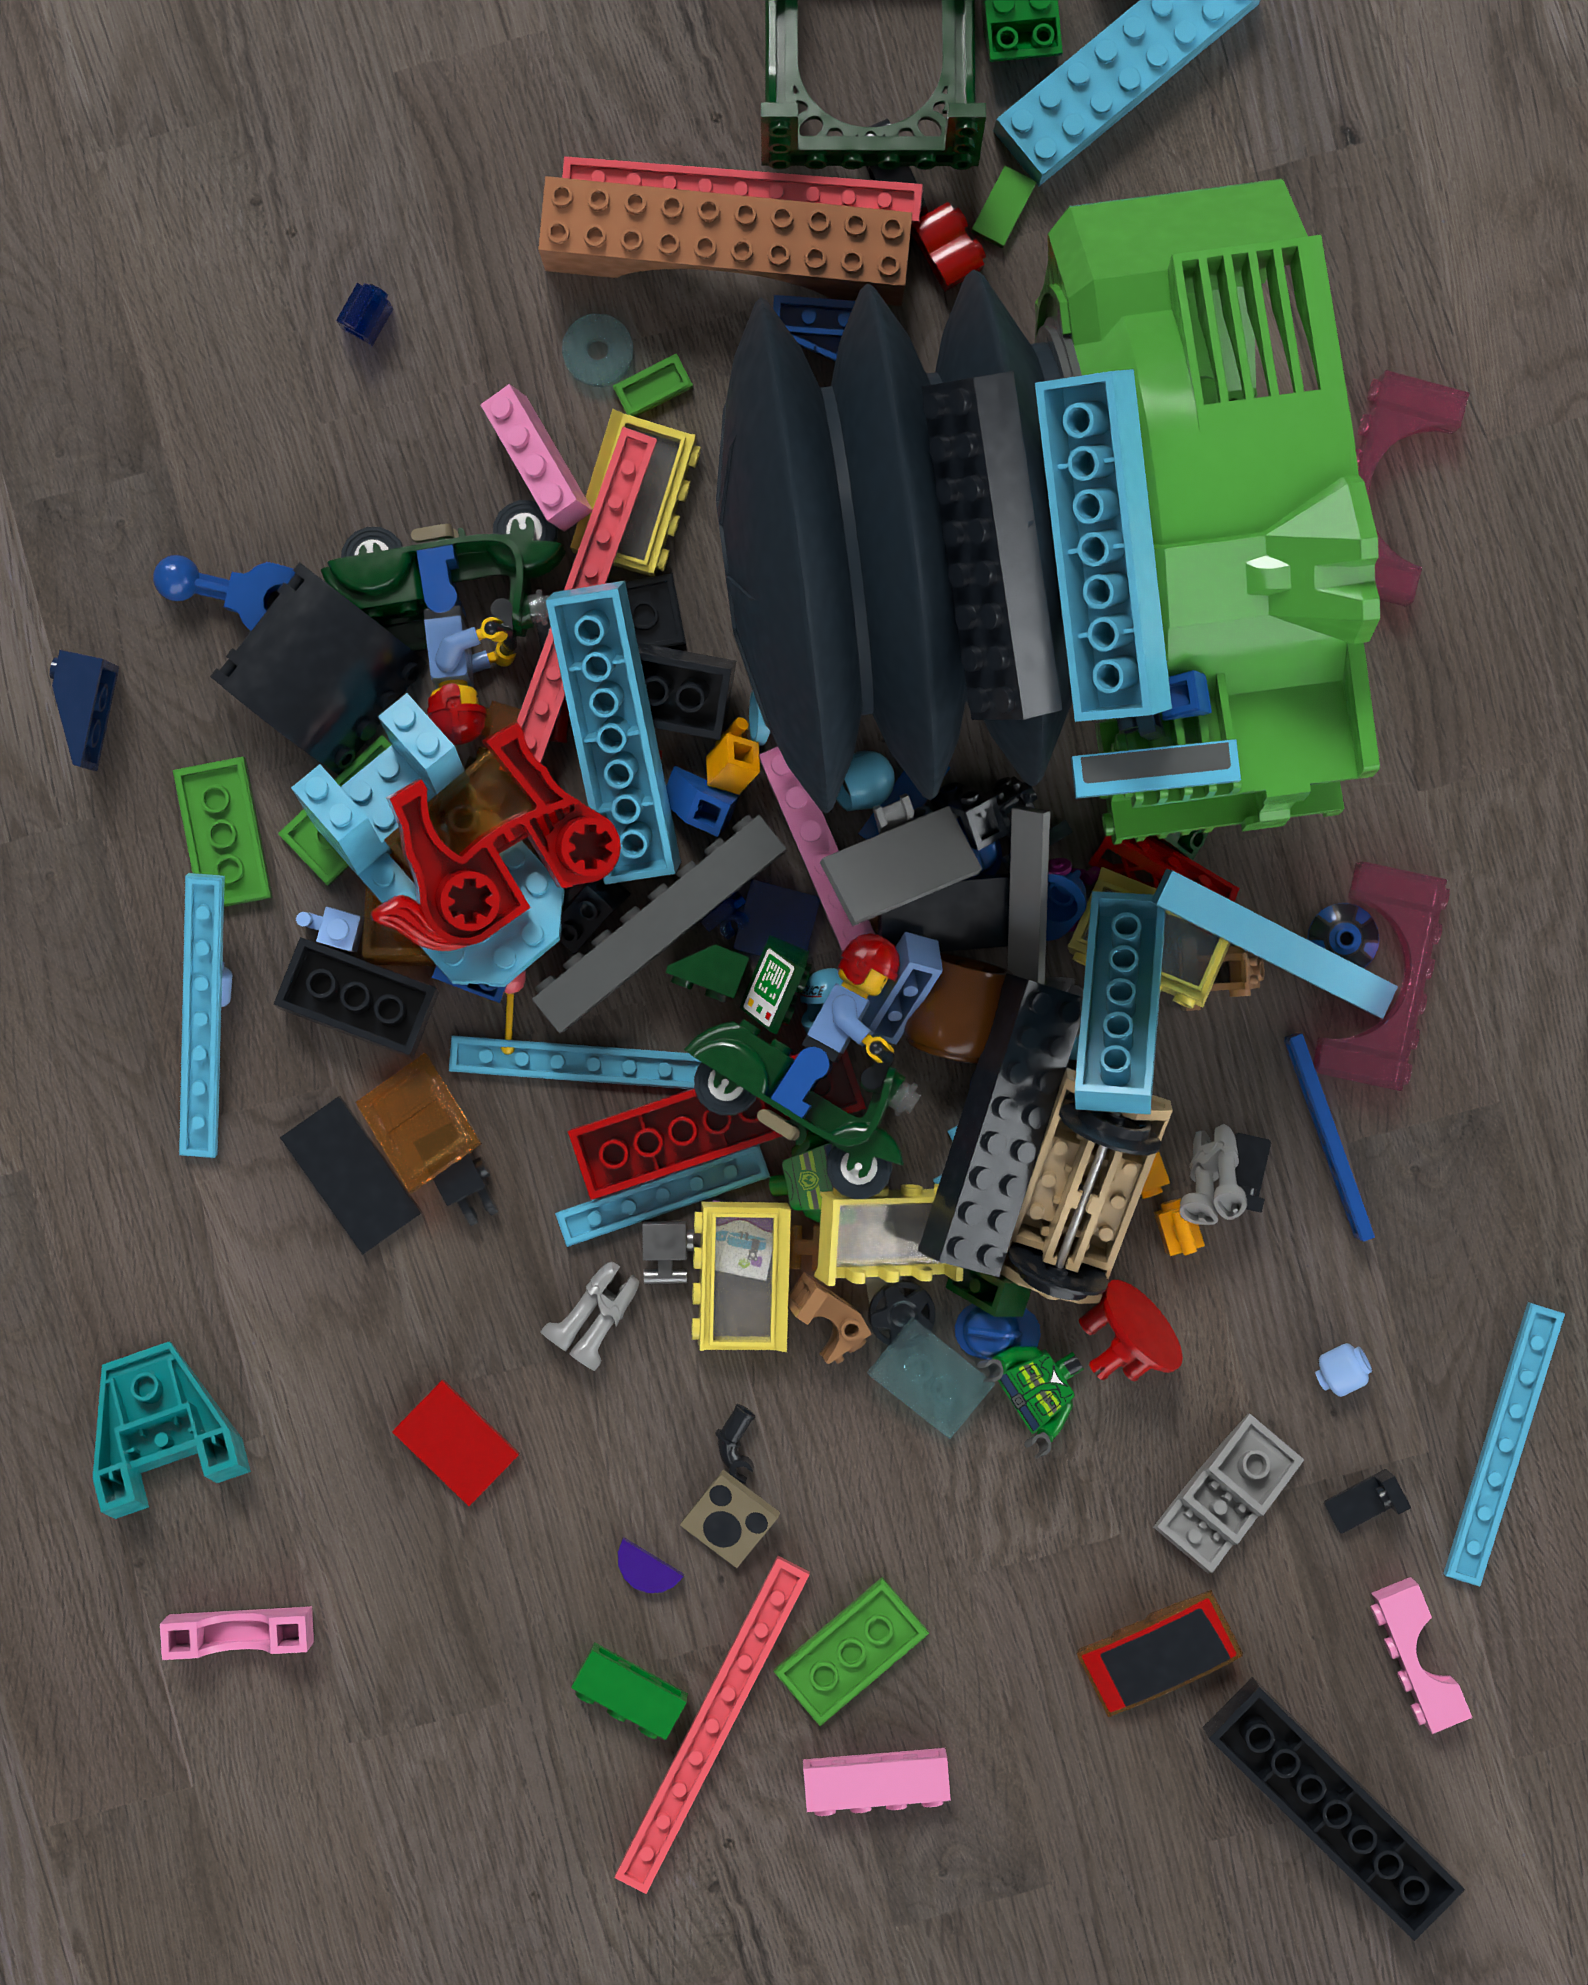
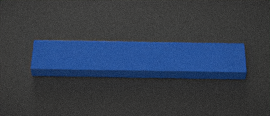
[1284,1033,1375,1242]

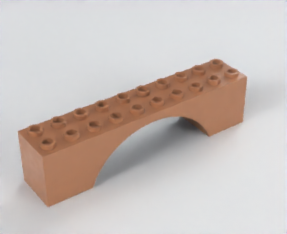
[538,176,912,306]

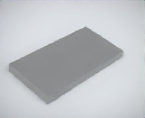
[820,806,982,926]

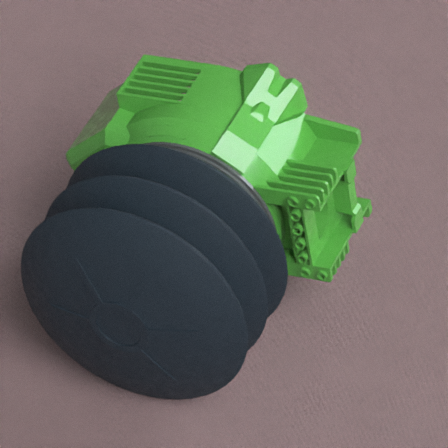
[716,179,1380,845]

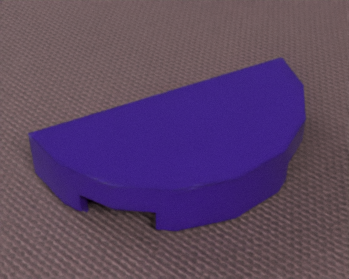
[618,1537,684,1593]

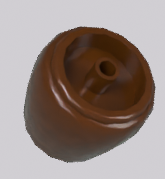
[903,952,1013,1064]

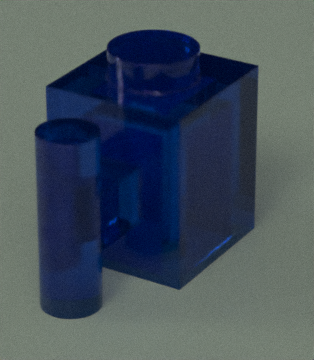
[336,283,393,346]

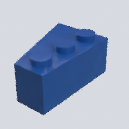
[773,295,856,362]

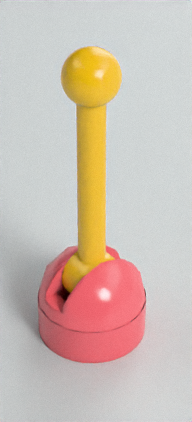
[501,970,526,1055]

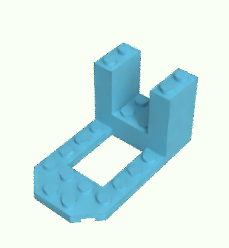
[291,693,564,987]

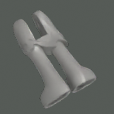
[1180,1124,1247,1225]
[540,1261,639,1371]

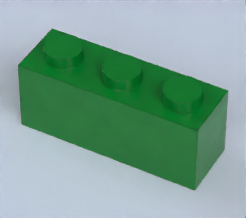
[571,1642,688,1740]

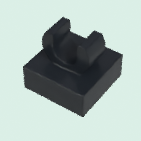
[1116,713,1166,741]

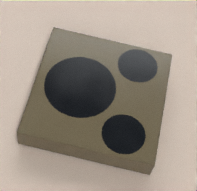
[680,1469,780,1568]

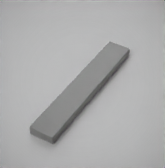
[1008,806,1050,985]

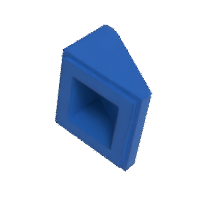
[1162,670,1212,721]

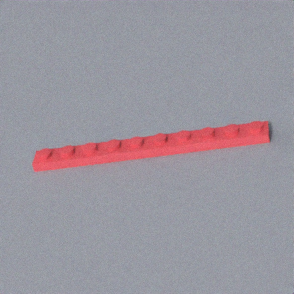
[562,156,923,224]
[499,427,658,773]
[614,1556,810,1894]

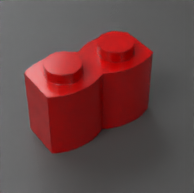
[910,202,986,291]

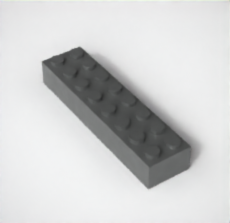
[532,815,787,1033]

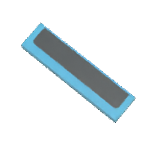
[1071,739,1241,799]

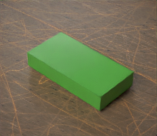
[971,165,1037,249]
[613,353,693,417]

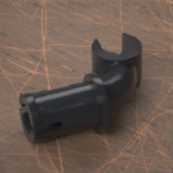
[715,1404,755,1484]

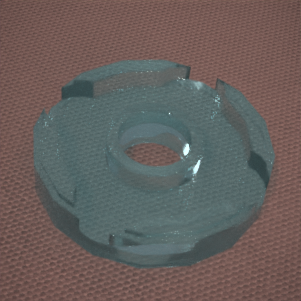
[562,313,634,387]

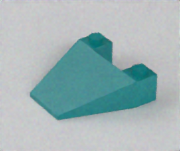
[93,1341,251,1519]

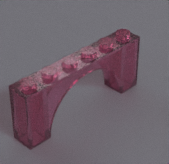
[1356,370,1470,607]
[1313,862,1450,1091]

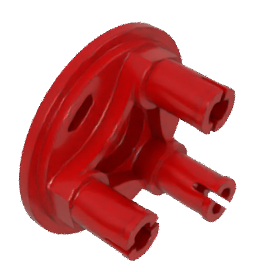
[1079,1280,1183,1382]

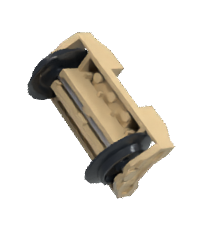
[1000,1068,1172,1304]

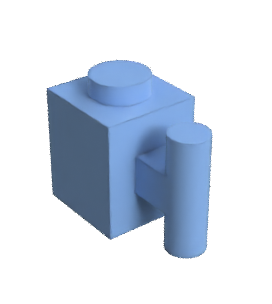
[296,907,367,952]

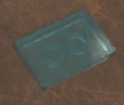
[867,1317,995,1439]

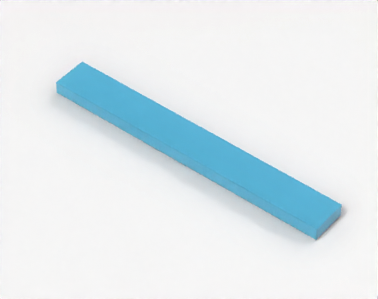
[1151,869,1398,1019]
[179,873,225,1158]
[449,1035,701,1089]
[1443,1302,1565,1587]

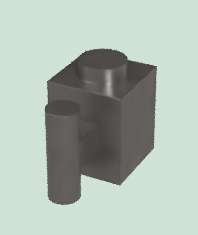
[642,1221,694,1284]

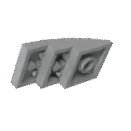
[1153,1414,1304,1573]

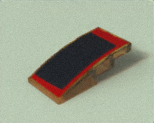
[1076,1590,1243,1717]

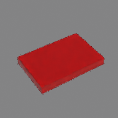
[392,1379,520,1506]

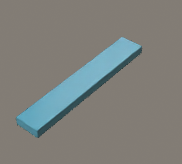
[555,1144,770,1247]

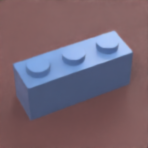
[862,932,943,1045]

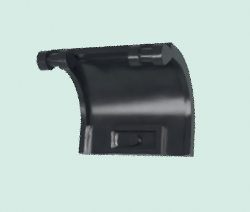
[210,562,427,775]

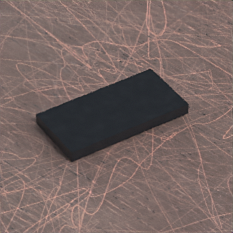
[532,573,686,652]
[878,873,1010,952]
[280,1096,423,1255]

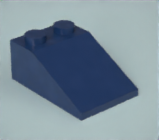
[50,650,119,771]

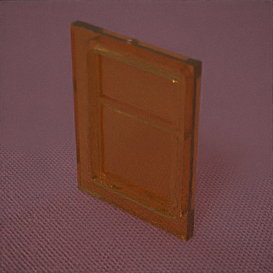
[355,1053,482,1194]

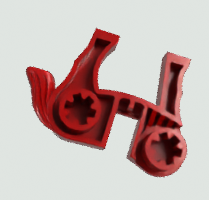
[371,722,621,951]

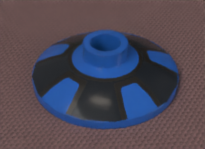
[1307,903,1379,968]

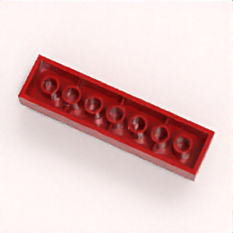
[568,1049,866,1200]

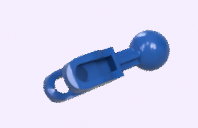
[153,555,295,631]

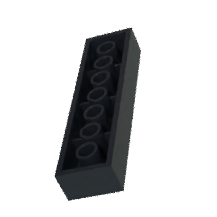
[922,371,1062,720]
[918,973,1083,1277]
[1202,1677,1465,1941]

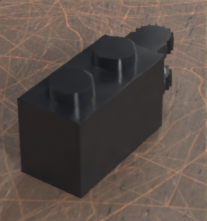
[414,1121,498,1226]

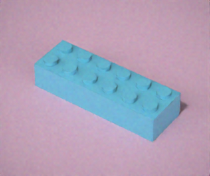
[1075,891,1166,1114]

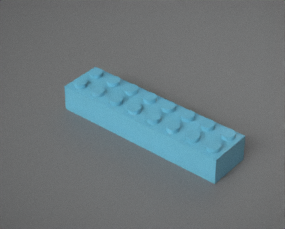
[993,0,1261,187]
[1035,369,1172,722]
[545,581,681,884]

